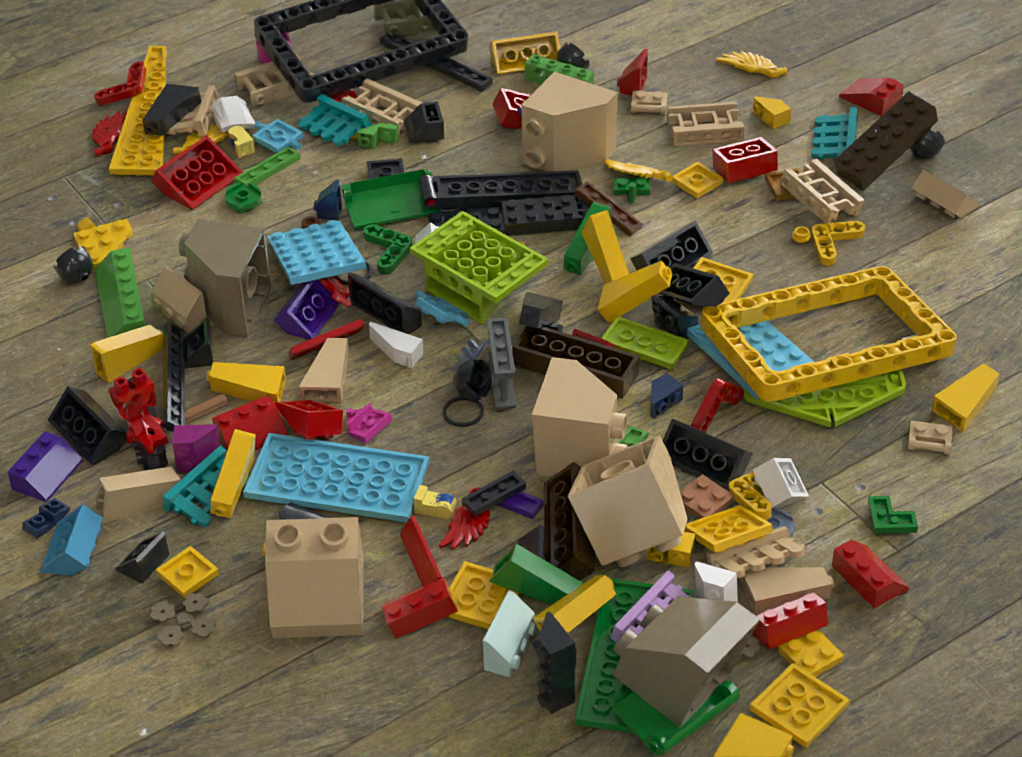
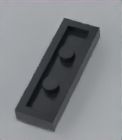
[462,471,526,517]

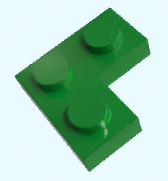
[867,496,918,534]

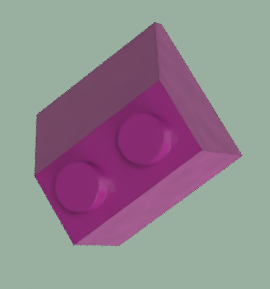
[172,424,220,473]

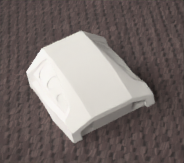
[212,96,255,132]

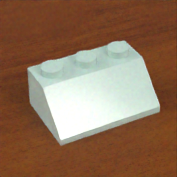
[483,591,537,678]

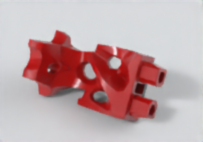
[108,368,168,455]

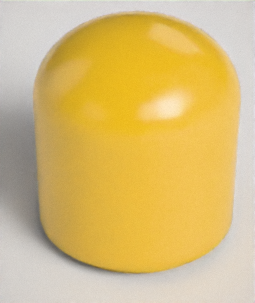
[77,217,96,232]

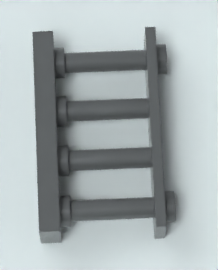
[487,318,516,410]

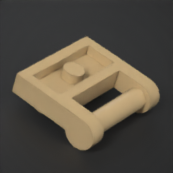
[631,91,668,115]
[908,420,953,455]

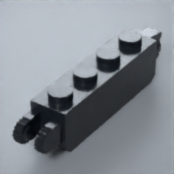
[133,406,168,471]

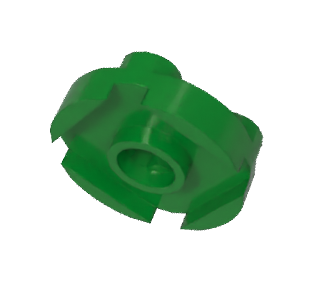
[225,183,262,214]

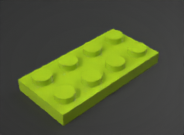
[601,316,689,370]

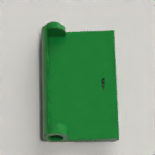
[341,169,440,229]
[611,681,740,756]

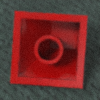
[617,49,648,96]

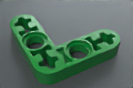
[363,224,413,275]

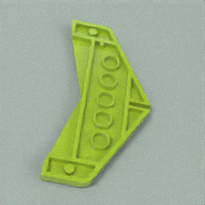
[741,369,906,428]

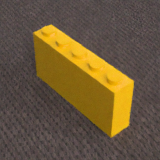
[713,713,794,757]

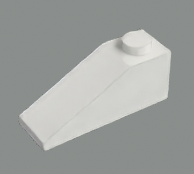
[369,322,423,368]

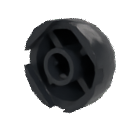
[556,42,590,69]
[909,127,945,159]
[53,246,93,283]
[453,359,491,400]

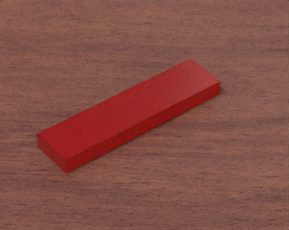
[288,319,364,360]

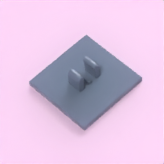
[451,338,490,371]

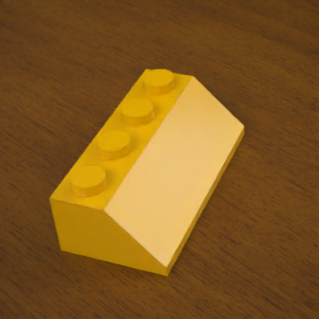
[489,31,560,75]

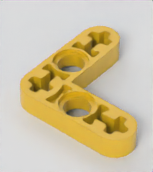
[811,221,865,266]
[729,471,772,520]

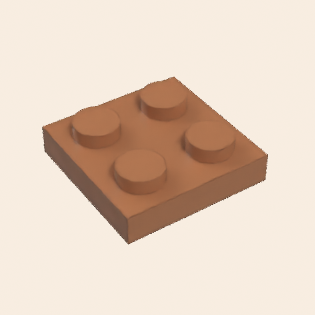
[680,474,735,519]

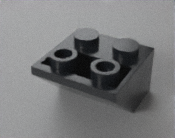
[404,101,445,143]
[651,295,698,339]

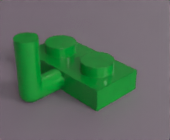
[613,178,650,203]

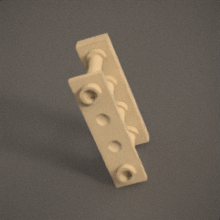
[235,54,314,108]

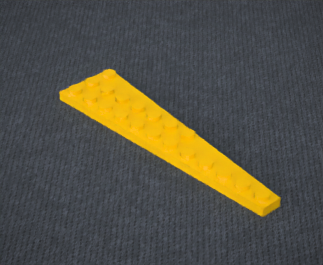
[109,46,167,176]

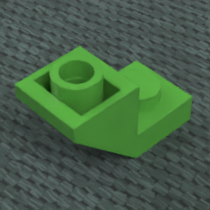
[357,123,399,149]

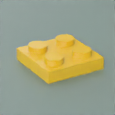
[672,162,723,199]
[156,546,219,599]
[778,630,844,677]

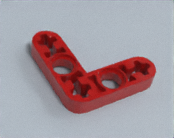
[94,61,147,105]
[691,378,744,432]

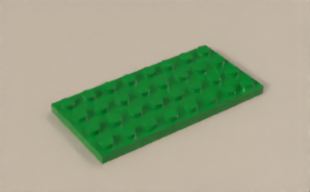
[575,578,694,734]

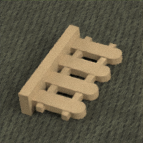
[166,85,219,137]
[706,526,806,578]

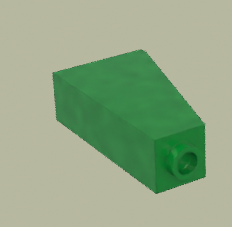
[564,202,611,275]
[489,544,584,605]

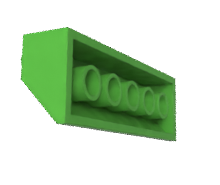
[95,248,145,338]

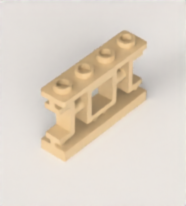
[342,78,422,136]
[667,102,744,146]
[780,159,864,224]

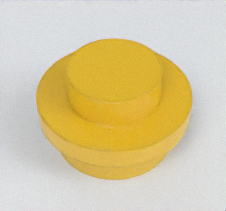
[792,226,811,243]

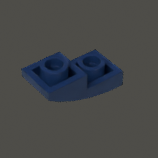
[22,498,70,538]

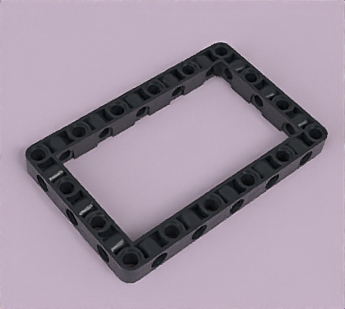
[254,0,468,103]

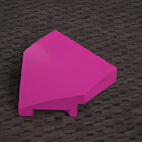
[346,403,392,443]

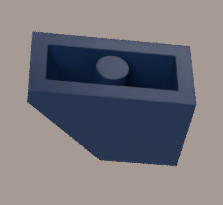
[313,180,343,221]

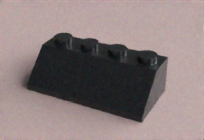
[630,220,713,271]
[658,263,730,307]
[348,272,422,335]
[48,386,128,465]
[663,419,753,490]
[537,612,575,714]

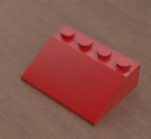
[151,135,243,210]

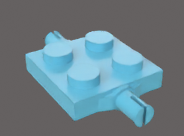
[253,119,303,153]
[415,290,469,327]

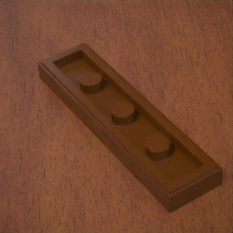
[574,181,643,237]

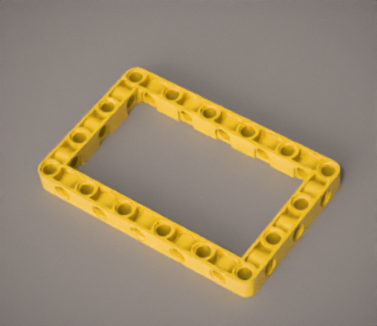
[700,266,957,402]

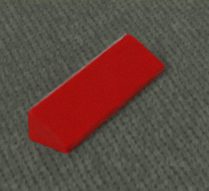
[400,516,442,586]

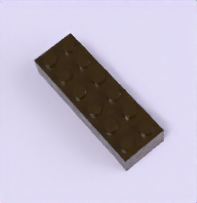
[834,91,938,191]
[512,326,639,399]

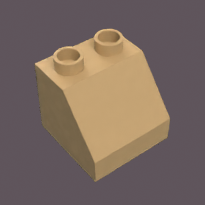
[522,72,617,171]
[532,357,628,477]
[568,435,687,567]
[265,517,363,638]

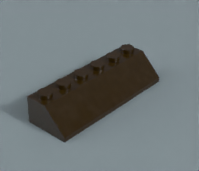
[544,462,595,581]

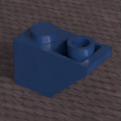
[650,372,683,418]

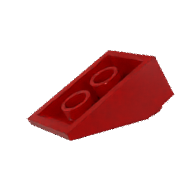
[839,78,904,116]
[492,88,531,129]
[275,400,343,440]

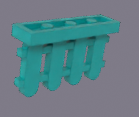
[298,94,371,147]
[811,107,858,160]
[163,446,251,527]

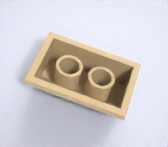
[912,169,980,218]
[151,266,206,333]

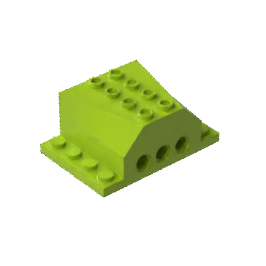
[410,211,549,325]

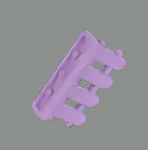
[611,571,690,643]

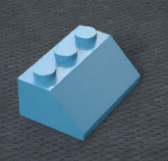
[40,504,103,575]

